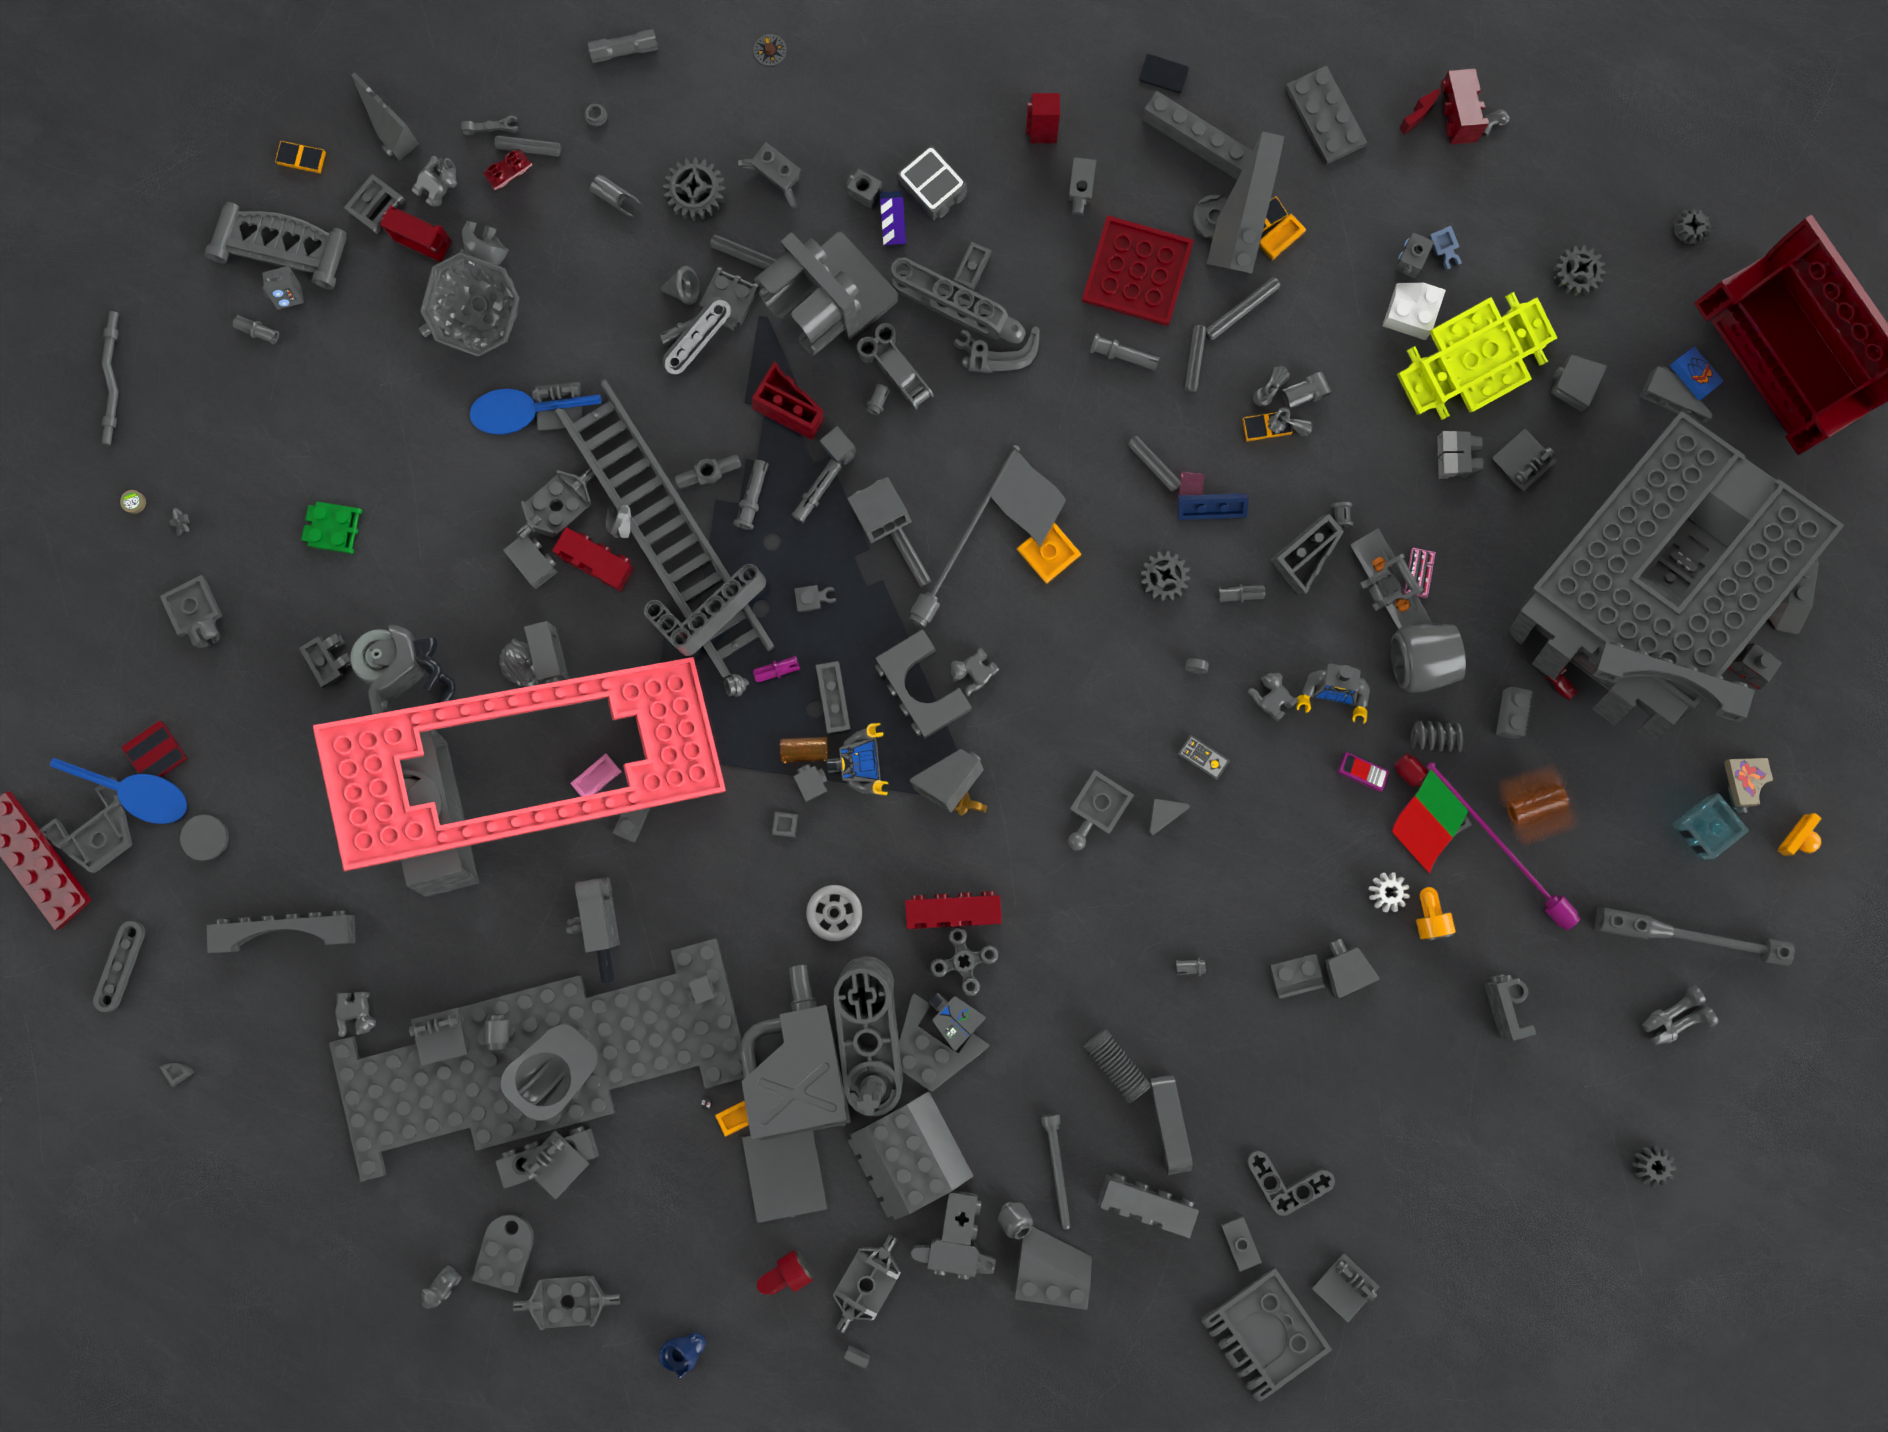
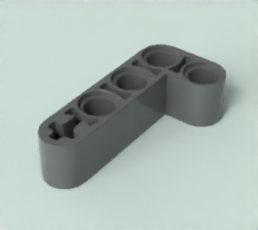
[1150,1075,1193,1175]

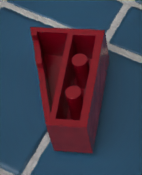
[1026,93,1060,143]

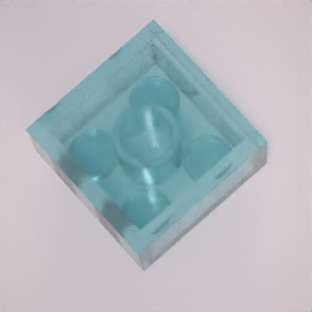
[1672,794,1749,861]

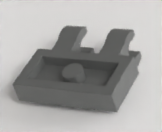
[299,633,352,688]

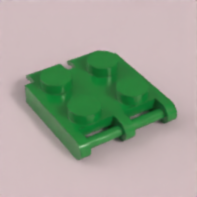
[301,502,362,554]

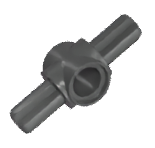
[675,455,741,489]

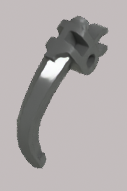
[954,327,1040,373]

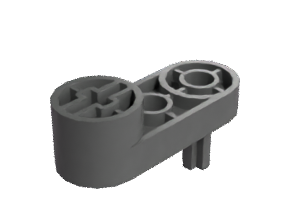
[833,956,903,1116]

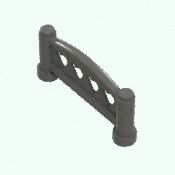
[204,202,347,290]

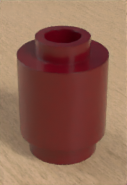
[1394,753,1429,788]

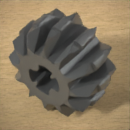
[1632,1145,1677,1188]

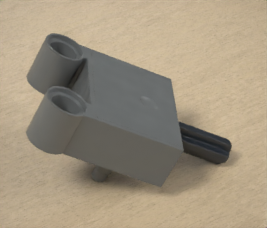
[566,877,620,983]

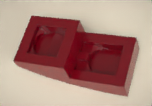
[1400,89,1440,134]

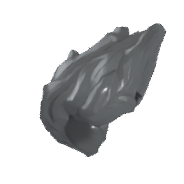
[499,638,538,688]

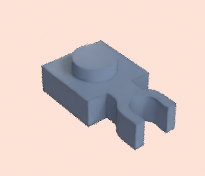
[1428,226,1461,270]

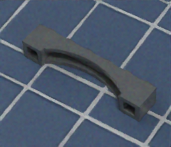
[1592,642,1755,723]
[207,911,355,953]

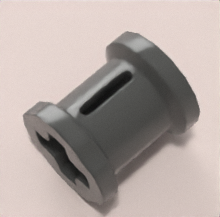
[1331,502,1353,529]

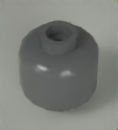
[998,1202,1033,1239]

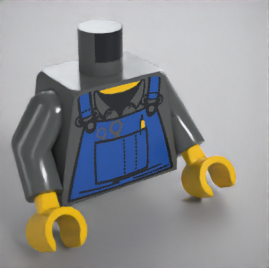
[1296,664,1370,724]
[827,723,888,795]

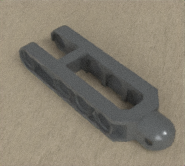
[891,258,1026,344]

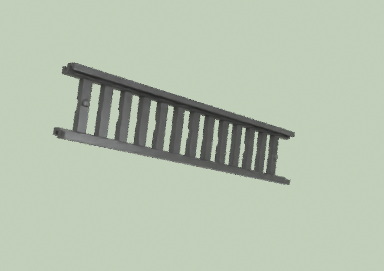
[555,379,775,679]

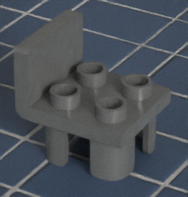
[754,232,899,356]

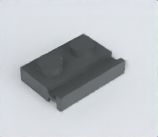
[1269,954,1325,999]

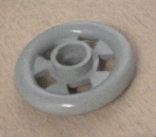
[806,885,862,941]

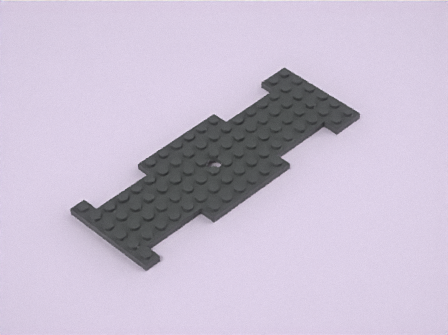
[329,938,744,1182]

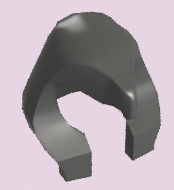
[459,221,509,266]

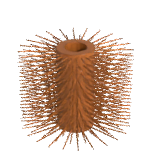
[1498,763,1579,846]

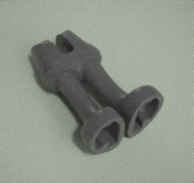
[1642,985,1718,1046]

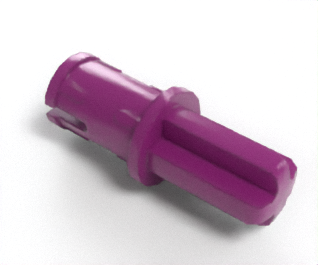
[753,656,800,682]

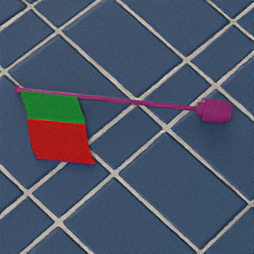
[1392,763,1580,930]

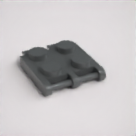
[700,267,760,331]

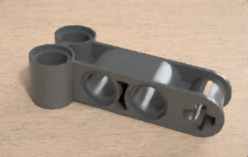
[857,323,934,410]

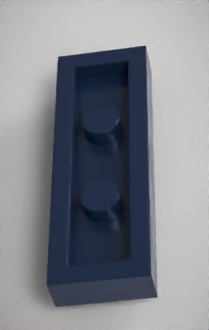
[1177,493,1249,520]

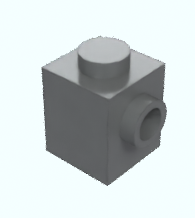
[794,764,828,801]

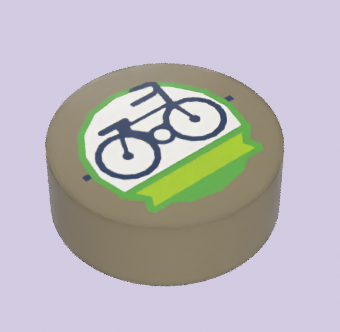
[120,490,146,514]

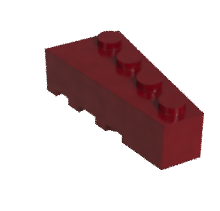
[905,891,1002,929]

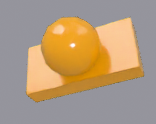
[1777,813,1822,856]

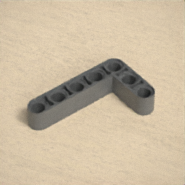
[644,564,766,656]

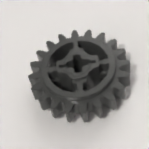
[663,157,726,221]

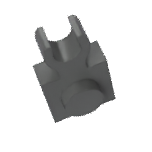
[795,585,836,613]

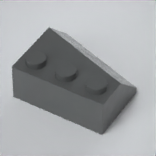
[1015,1226,1092,1310]

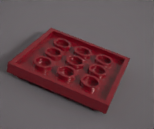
[1081,215,1194,326]

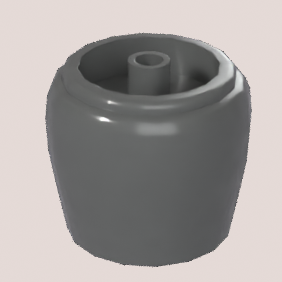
[1391,623,1466,693]

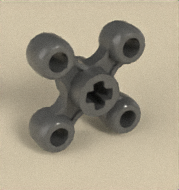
[930,927,999,996]

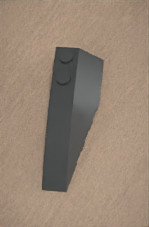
[1206,132,1285,274]

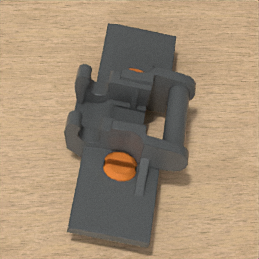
[1350,528,1434,629]

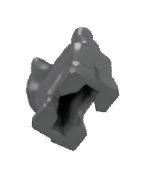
[411,156,457,206]
[950,647,999,696]
[1248,673,1298,721]
[335,992,376,1037]
[421,1265,462,1309]

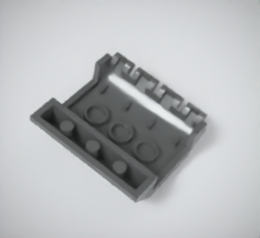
[848,1091,974,1220]

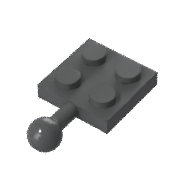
[1067,770,1134,851]

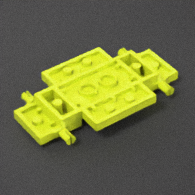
[1397,292,1557,420]

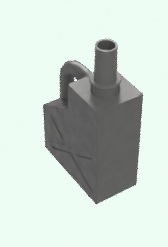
[740,965,851,1142]

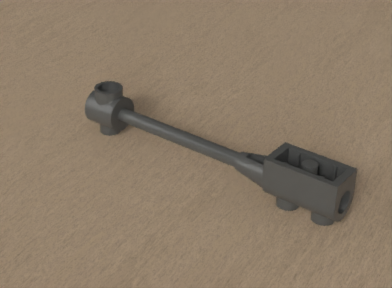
[1594,907,1795,966]

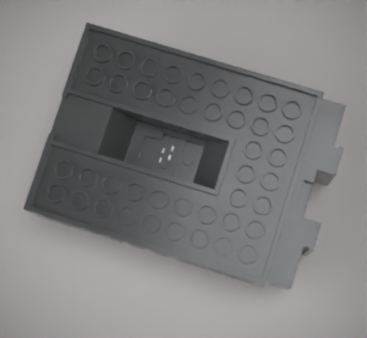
[1509,411,1844,740]

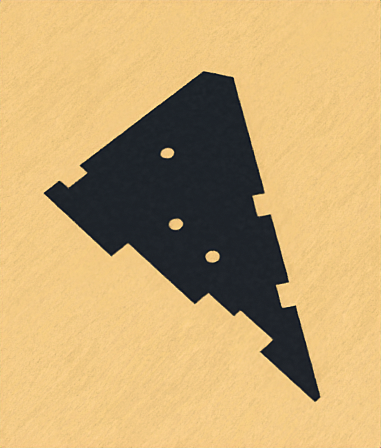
[660,316,958,795]

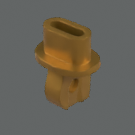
[953,792,987,816]

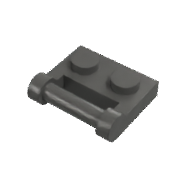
[344,174,405,234]

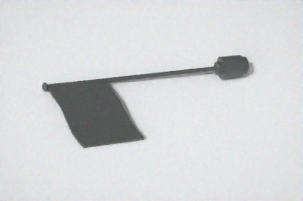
[909,445,1066,628]

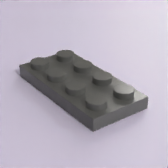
[1286,66,1367,165]

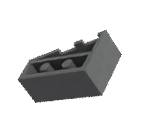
[1270,514,1344,596]

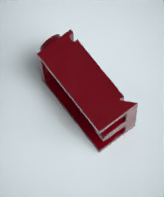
[380,205,452,263]

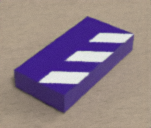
[880,197,906,245]

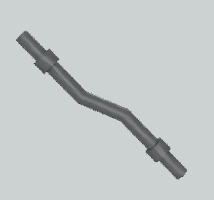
[101,311,119,446]

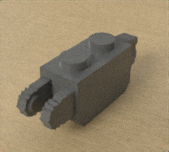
[910,1237,996,1280]

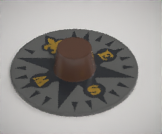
[753,34,787,66]

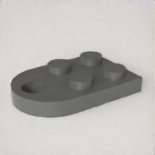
[472,1214,534,1293]

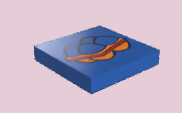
[1670,346,1724,401]

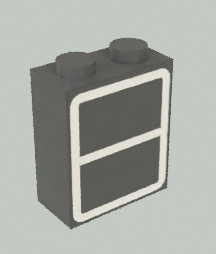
[897,145,967,221]

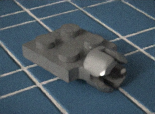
[160,575,222,648]

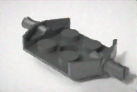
[515,468,596,540]
[833,1234,901,1333]
[513,1275,620,1330]

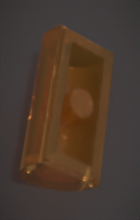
[780,737,828,763]

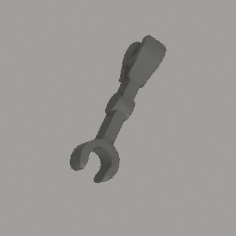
[461,115,518,136]

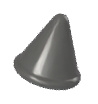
[661,266,700,305]

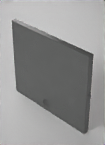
[742,1131,828,1223]

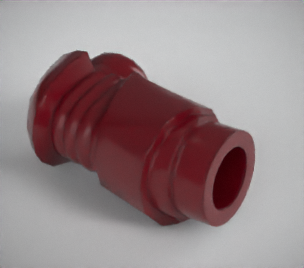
[1546,666,1579,700]

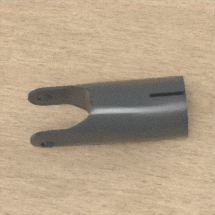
[590,174,642,217]

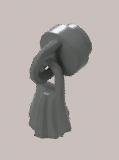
[1253,366,1290,407]
[1267,408,1312,437]

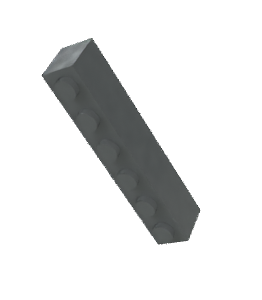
[1142,91,1252,180]

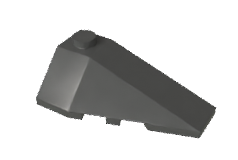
[351,72,419,161]

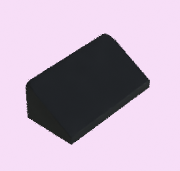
[1139,54,1189,94]

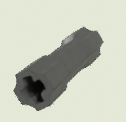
[588,29,658,63]

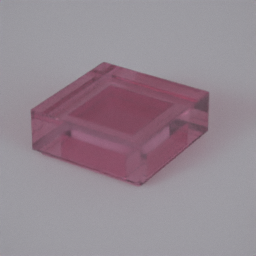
[1179,472,1205,496]

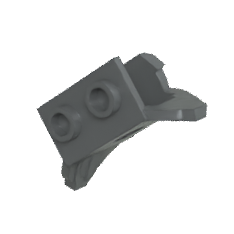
[738,142,801,208]

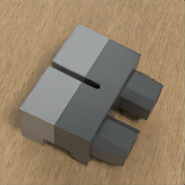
[1437,431,1483,479]

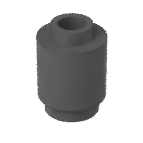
[484,1015,509,1050]

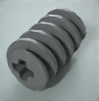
[1411,720,1463,752]

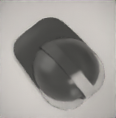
[501,1025,597,1121]

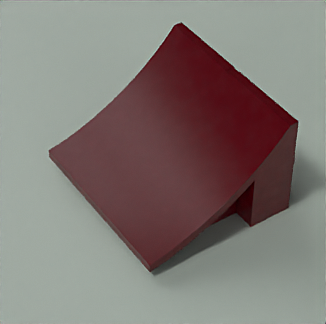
[1694,215,1888,456]

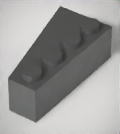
[1097,1173,1199,1238]

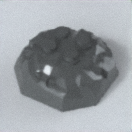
[420,252,520,356]

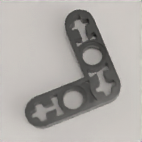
[1247,1150,1335,1216]

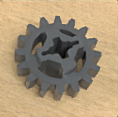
[1554,245,1606,296]
[1140,551,1191,602]

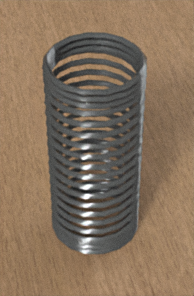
[1084,1029,1151,1103]

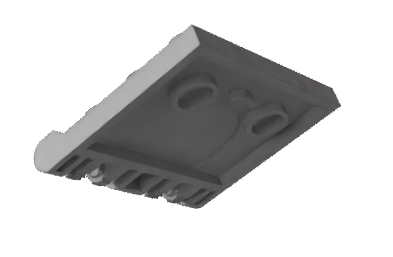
[1200,1267,1332,1403]

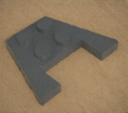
[40,776,133,873]
[899,993,990,1092]

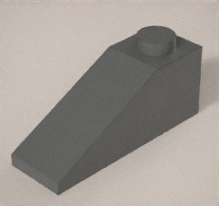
[1639,366,1713,425]

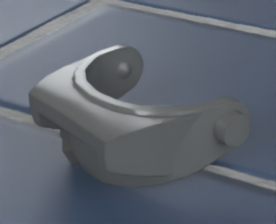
[605,505,631,538]

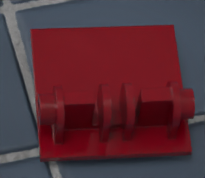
[483,149,532,190]

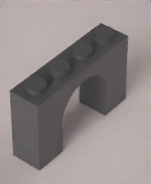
[875,629,972,739]

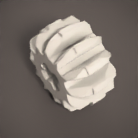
[1369,873,1410,912]

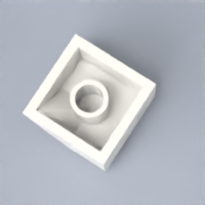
[1382,283,1446,340]

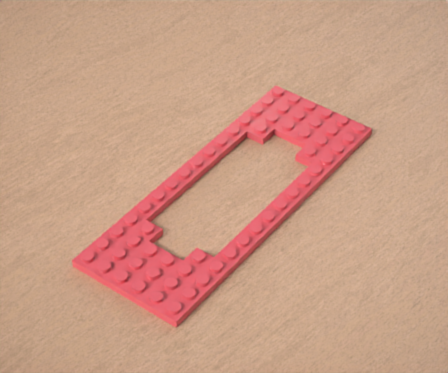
[313,657,726,872]

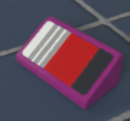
[1337,752,1389,792]

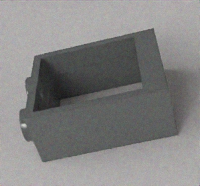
[524,621,569,684]

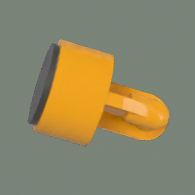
[1416,887,1456,941]

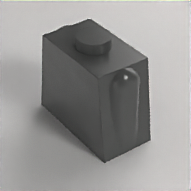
[1550,355,1607,412]

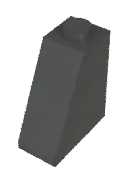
[910,749,984,813]

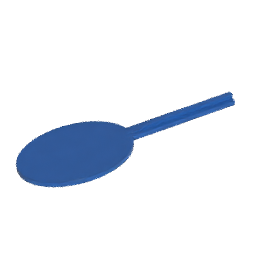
[470,389,602,435]
[50,758,187,824]

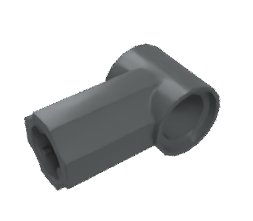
[1282,372,1332,409]

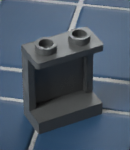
[1484,974,1536,1041]

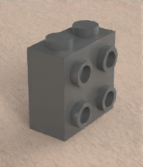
[847,477,912,543]

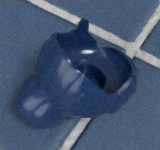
[658,1332,706,1379]

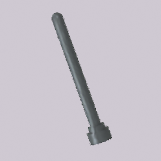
[1041,1113,1070,1230]

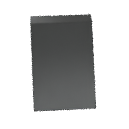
[1148,799,1190,836]

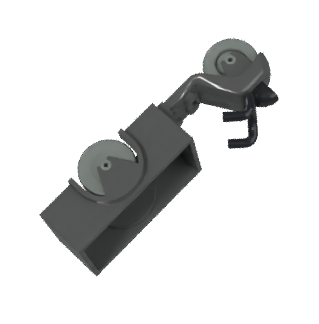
[350,625,479,897]

